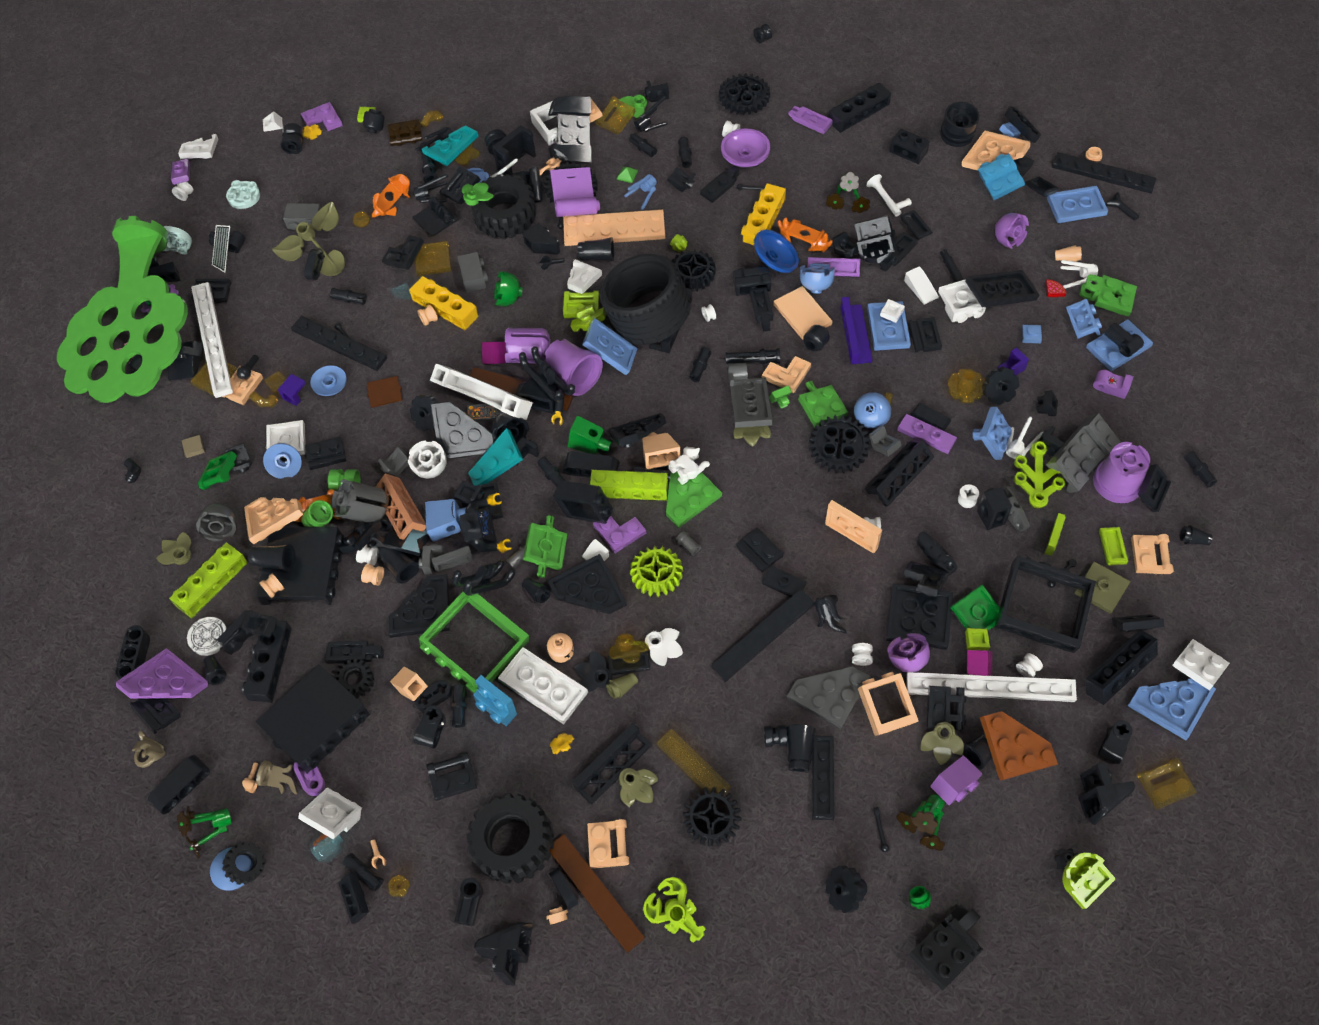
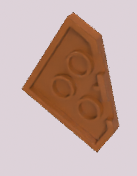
[980,711,1058,780]

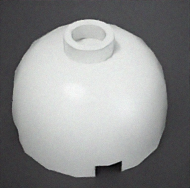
[408,440,447,479]

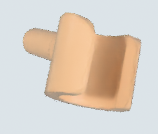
[242,763,259,793]
[370,840,386,869]

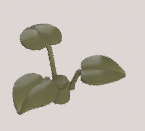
[272,201,345,276]

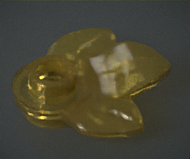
[455,141,480,165]
[609,634,649,663]

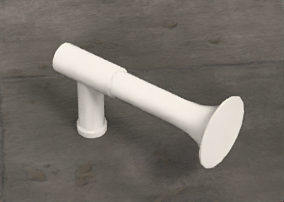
[867,174,911,217]

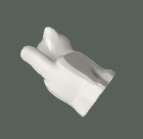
[669,446,710,485]

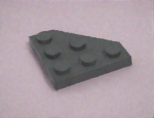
[786,667,871,729]

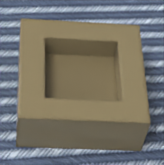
[182,435,205,458]

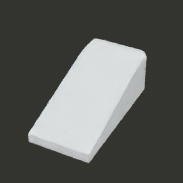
[904,266,939,304]

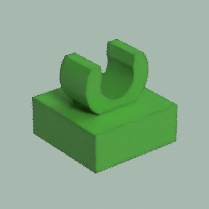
[769,386,791,409]

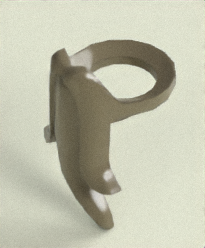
[132,731,165,768]
[256,760,298,795]

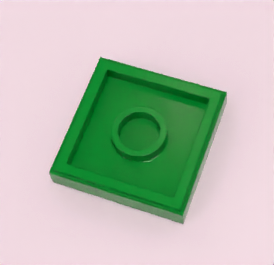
[950,584,1000,631]

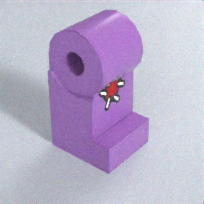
[1093,370,1134,399]

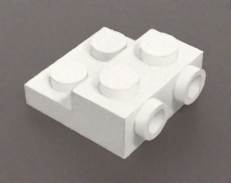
[938,279,986,323]
[299,788,362,839]

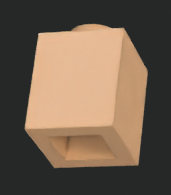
[390,667,428,701]

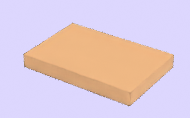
[773,286,832,340]
[825,500,882,553]

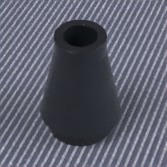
[1180,525,1213,545]
[522,577,551,603]
[204,655,226,685]

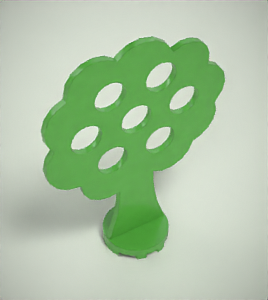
[57,216,188,403]

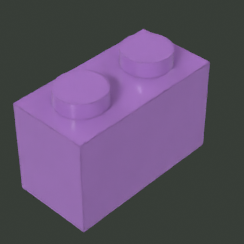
[930,755,982,805]

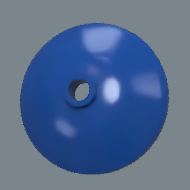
[754,230,799,273]

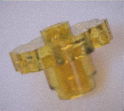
[947,369,985,403]

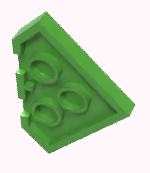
[666,471,722,528]

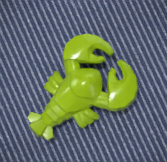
[643,877,706,943]

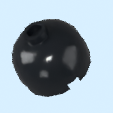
[491,412,529,444]

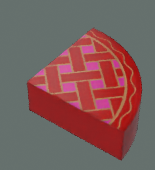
[1045,279,1066,297]

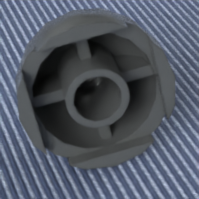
[196,503,237,541]

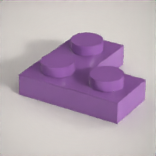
[301,102,343,131]
[593,516,647,553]

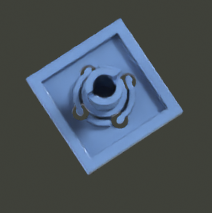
[973,407,1012,460]

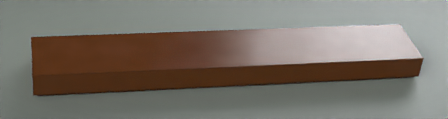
[469,367,574,412]
[549,834,645,954]

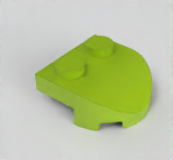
[1062,853,1115,909]

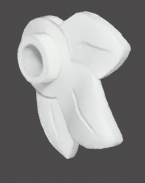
[645,628,683,666]

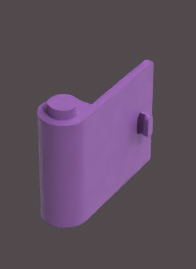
[550,167,600,217]

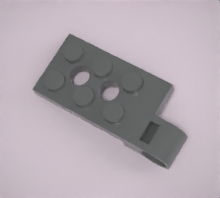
[728,363,772,428]

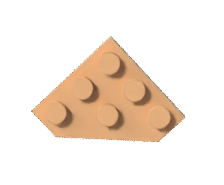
[962,131,1030,170]
[244,497,303,544]

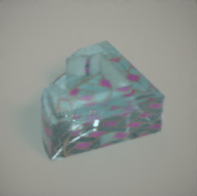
[391,283,412,300]

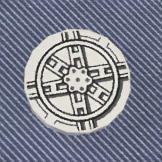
[187,617,227,656]

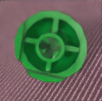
[494,271,522,306]

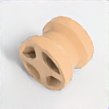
[417,305,438,326]
[361,563,384,586]
[259,573,285,598]

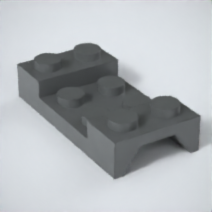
[1046,413,1121,493]

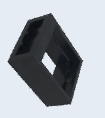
[553,480,613,524]

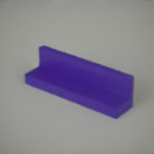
[840,297,872,364]

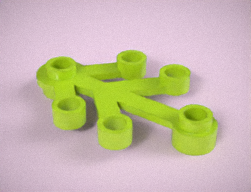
[1013,441,1065,508]

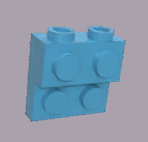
[978,154,1025,200]
[473,675,517,726]

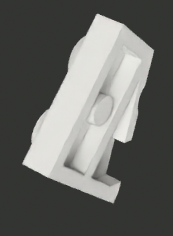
[178,134,218,159]
[567,260,602,294]

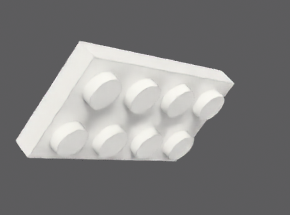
[498,647,588,725]

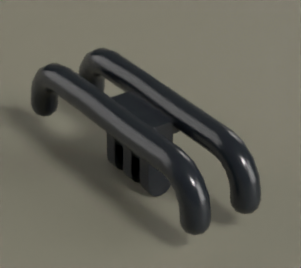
[519,346,575,402]
[452,560,515,596]

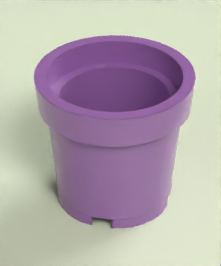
[544,339,603,396]
[1093,442,1150,503]

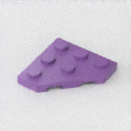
[116,648,208,699]

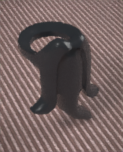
[814,595,847,633]

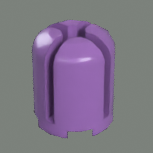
[505,328,551,364]

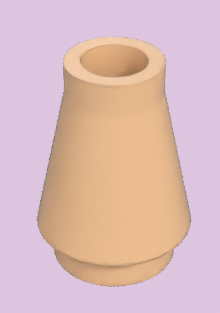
[1055,245,1081,262]

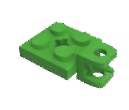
[1079,274,1137,316]

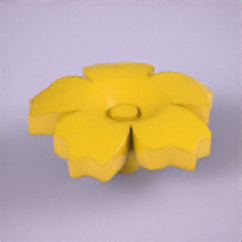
[303,124,322,140]
[550,733,574,754]

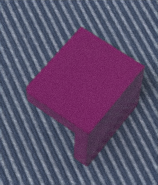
[482,342,507,364]
[967,650,992,676]

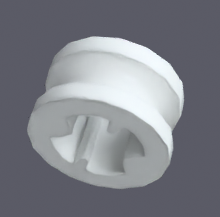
[702,304,716,322]

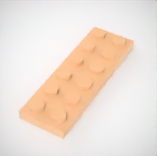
[563,210,665,246]

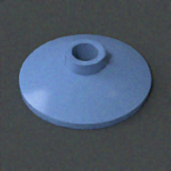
[310,366,347,396]
[263,443,302,479]
[210,847,253,891]

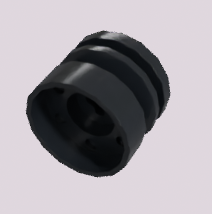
[940,101,980,147]

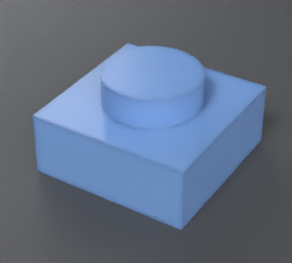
[999,122,1021,138]
[1021,325,1042,343]

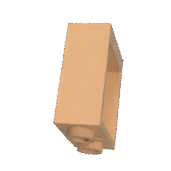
[858,672,918,736]

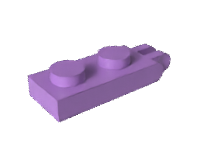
[788,106,832,134]

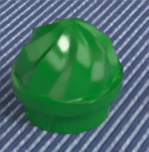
[909,886,931,910]

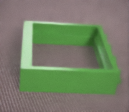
[419,592,529,693]

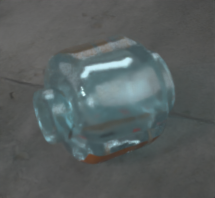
[310,833,343,863]

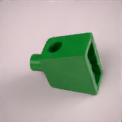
[568,416,612,454]

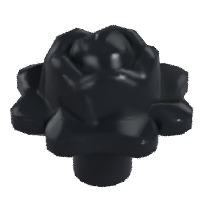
[1054,848,1079,872]

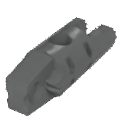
[1003,487,1030,533]

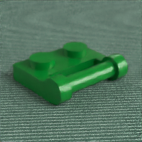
[198,451,237,490]

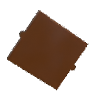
[367,376,402,408]

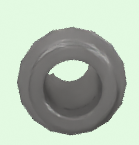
[676,531,701,556]
[506,546,525,569]

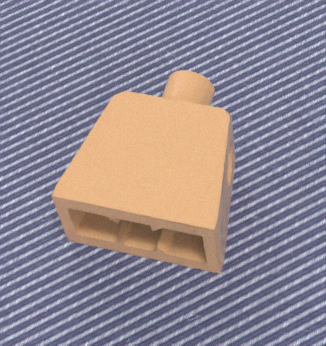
[642,432,681,469]

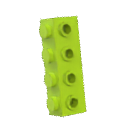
[590,470,668,501]
[169,542,248,619]

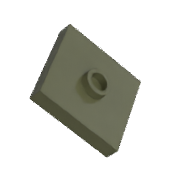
[1074,562,1131,614]

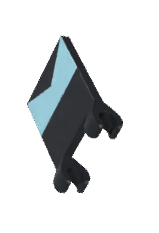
[369,516,430,556]

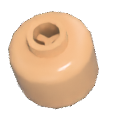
[547,633,574,663]

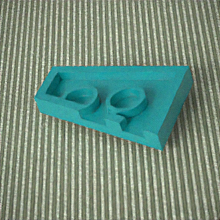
[422,125,479,166]
[469,428,523,486]

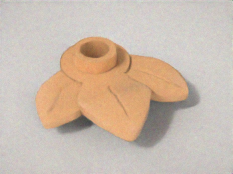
[539,157,561,175]

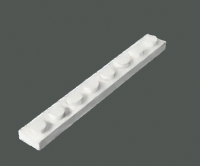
[191,282,233,398]
[906,672,1077,702]

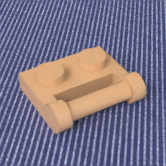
[1131,534,1174,574]
[587,819,629,869]

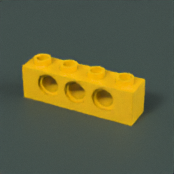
[741,183,786,245]
[409,276,478,330]

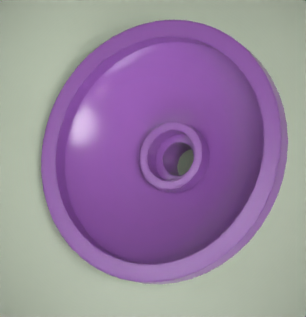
[721,128,770,167]

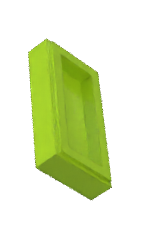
[1044,513,1066,556]
[1099,527,1128,565]

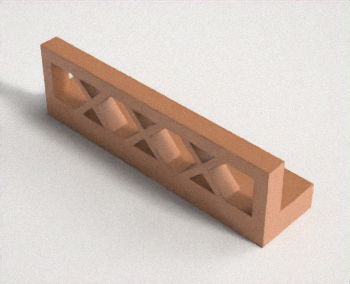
[375,473,426,540]

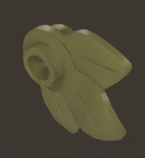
[734,426,771,447]
[156,532,192,565]
[921,722,964,765]
[619,768,658,807]

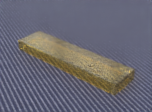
[657,729,731,802]

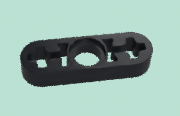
[1005,106,1041,143]

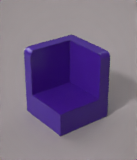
[998,347,1029,375]
[278,374,306,406]

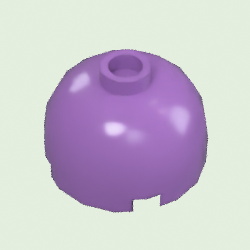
[995,213,1029,249]
[887,633,930,672]

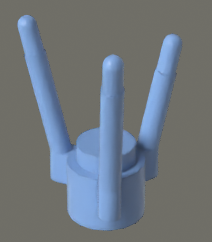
[624,174,657,210]

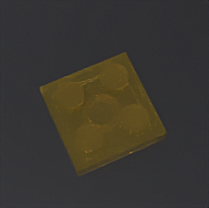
[415,241,451,276]

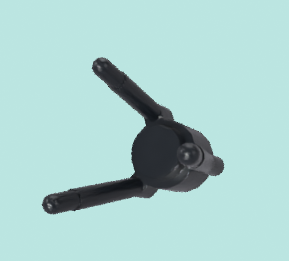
[634,96,668,133]
[415,127,453,151]
[413,174,448,203]

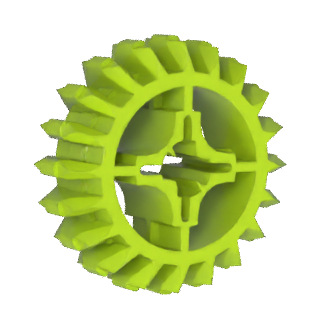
[630,545,683,597]

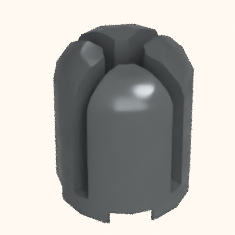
[331,479,387,523]

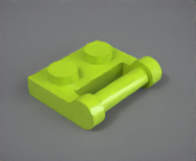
[563,290,599,318]

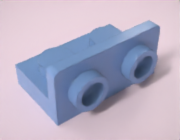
[1066,299,1102,339]

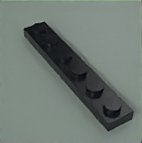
[1052,152,1157,194]
[291,315,387,371]

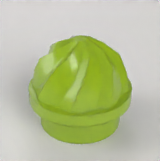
[670,234,687,252]

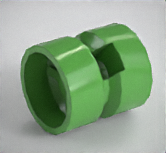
[328,469,361,491]
[301,500,333,527]

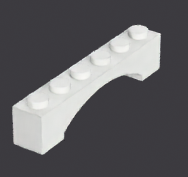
[430,364,533,420]

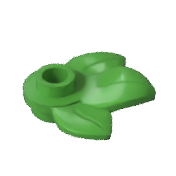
[618,95,647,118]
[462,183,494,205]

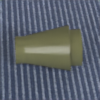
[606,672,638,699]

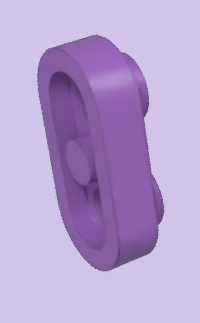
[294,762,325,796]

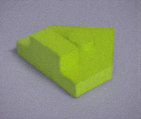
[570,304,606,332]

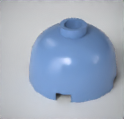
[800,263,835,294]
[854,392,892,429]

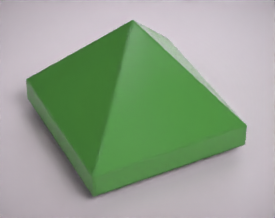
[617,166,638,183]

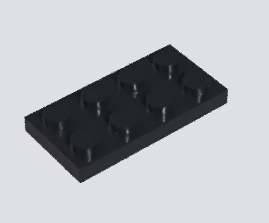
[965,270,1040,308]

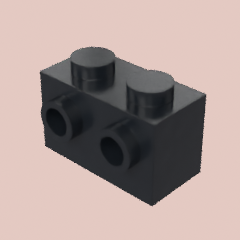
[890,129,930,164]

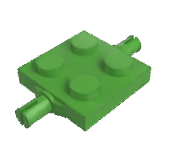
[798,381,848,431]
[523,516,567,577]

